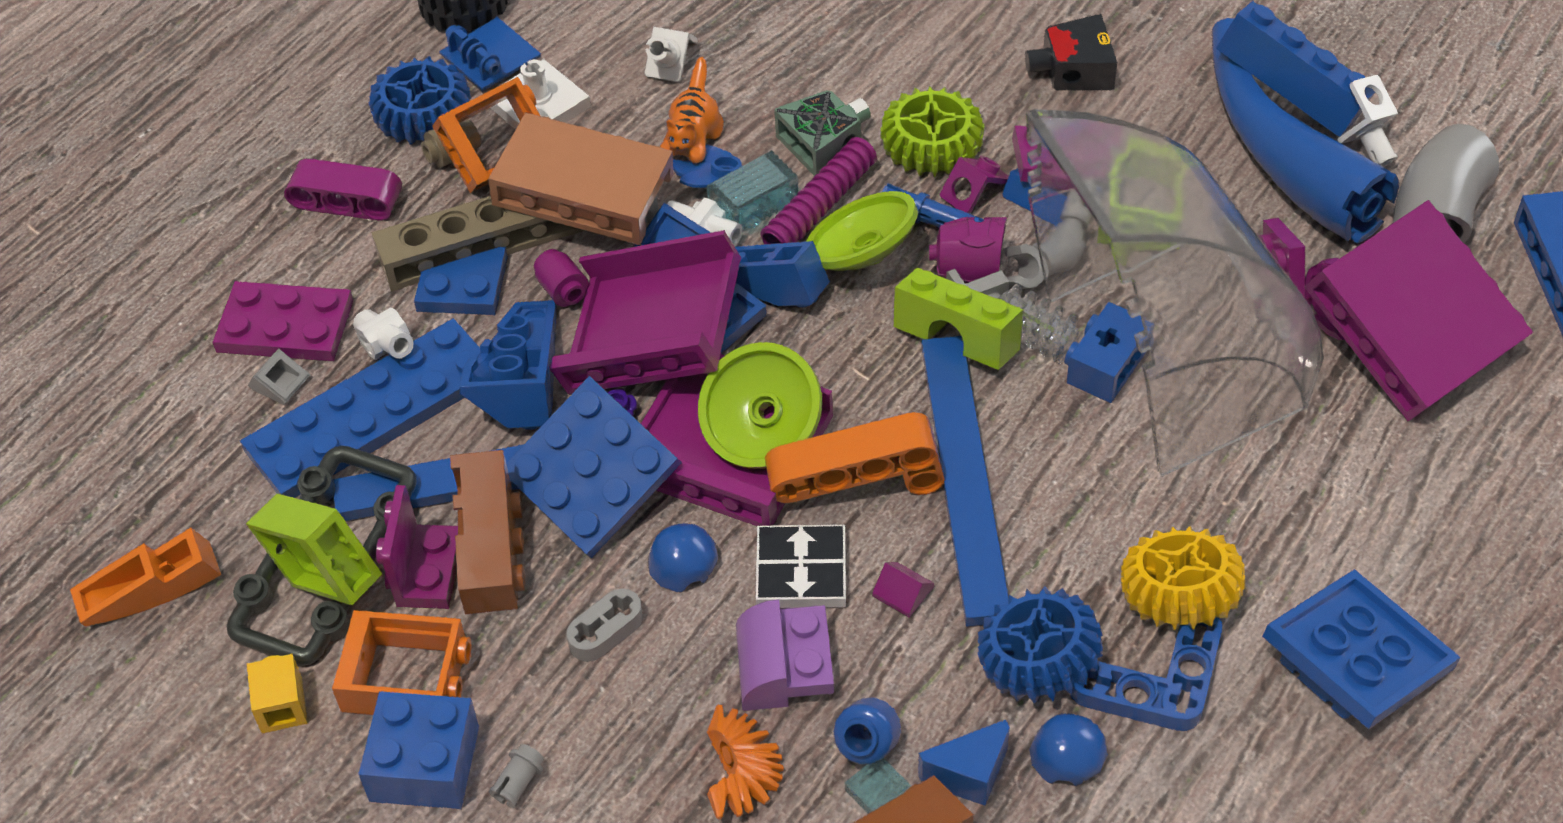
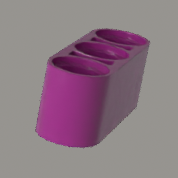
[284,159,402,220]

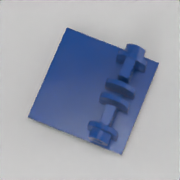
[439,17,541,91]

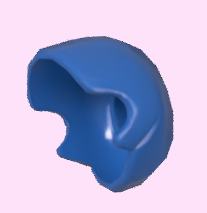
[648,523,718,592]
[1029,714,1108,786]

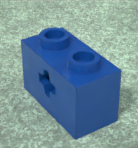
[1064,302,1153,403]

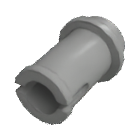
[489,744,544,808]

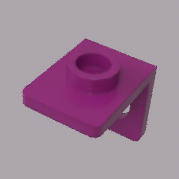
[940,156,1009,213]

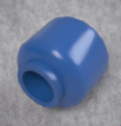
[833,697,901,764]

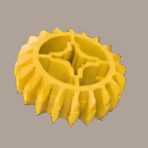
[1121,525,1245,630]

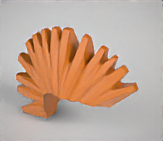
[707,704,784,819]

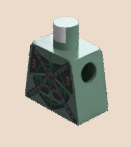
[774,90,871,176]

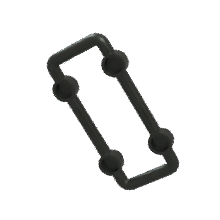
[226,446,417,666]

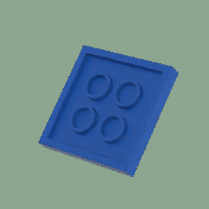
[506,376,682,558]
[1262,569,1461,729]

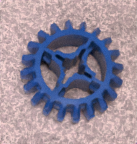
[369,56,471,145]
[978,586,1103,704]

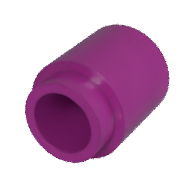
[534,249,589,307]

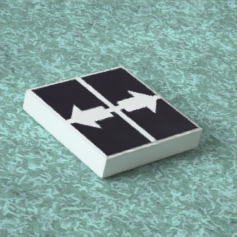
[756,525,846,608]

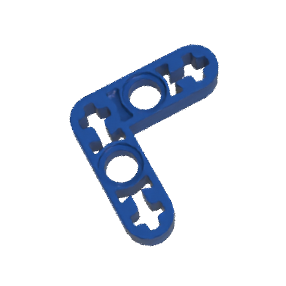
[1070,617,1222,731]

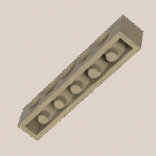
[371,196,586,292]

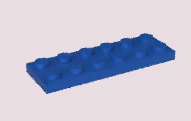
[240,318,481,498]

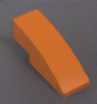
[70,527,222,627]

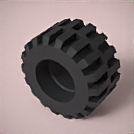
[417,0,508,33]

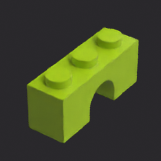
[893,267,1023,370]

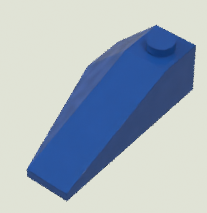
[459,300,557,430]

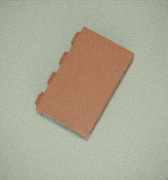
[488,112,673,245]

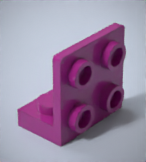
[376,485,458,609]

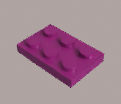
[212,281,353,362]

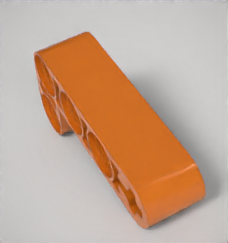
[765,412,945,503]

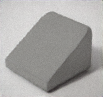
[248,348,311,405]

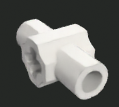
[667,198,742,246]
[353,307,414,360]

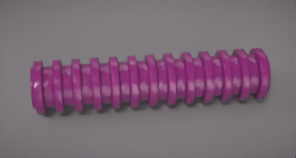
[760,137,877,244]

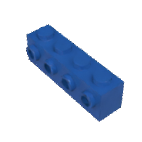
[1216,1,1375,137]

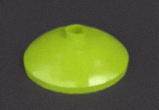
[806,191,918,271]
[698,342,822,469]

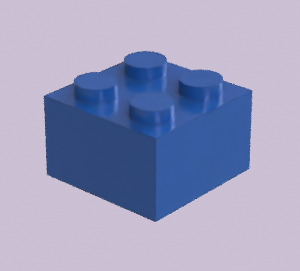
[358,691,479,809]

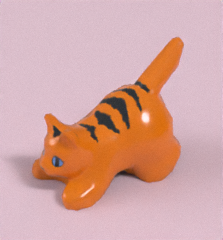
[660,57,724,163]

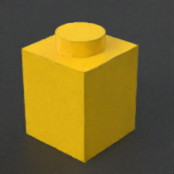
[247,654,308,734]

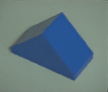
[918,719,1010,806]

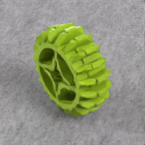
[881,86,984,177]

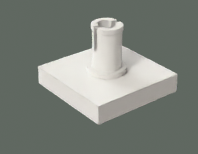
[490,59,591,129]

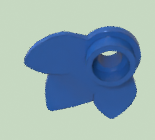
[673,144,745,189]

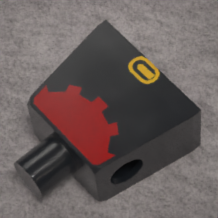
[1025,14,1117,90]

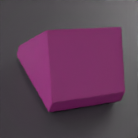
[872,562,934,618]

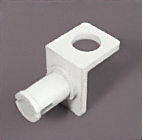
[645,27,698,82]
[1337,75,1398,167]

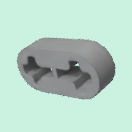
[566,588,643,662]

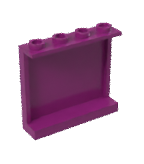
[1304,200,1534,421]
[549,230,741,395]
[641,354,833,526]

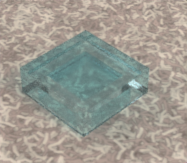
[845,758,911,814]

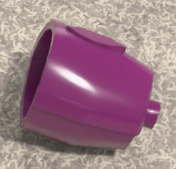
[929,217,1007,284]

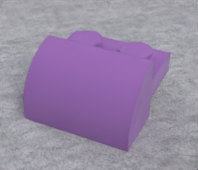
[736,599,834,711]

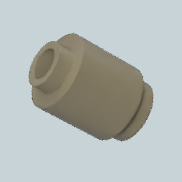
[421,119,481,168]

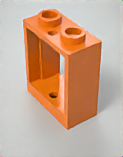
[432,77,540,193]
[332,610,472,715]

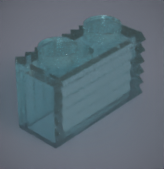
[707,150,798,231]

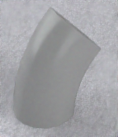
[1392,123,1499,243]

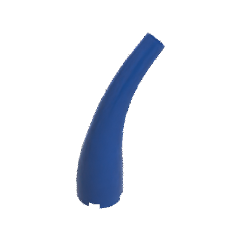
[1212,18,1399,243]

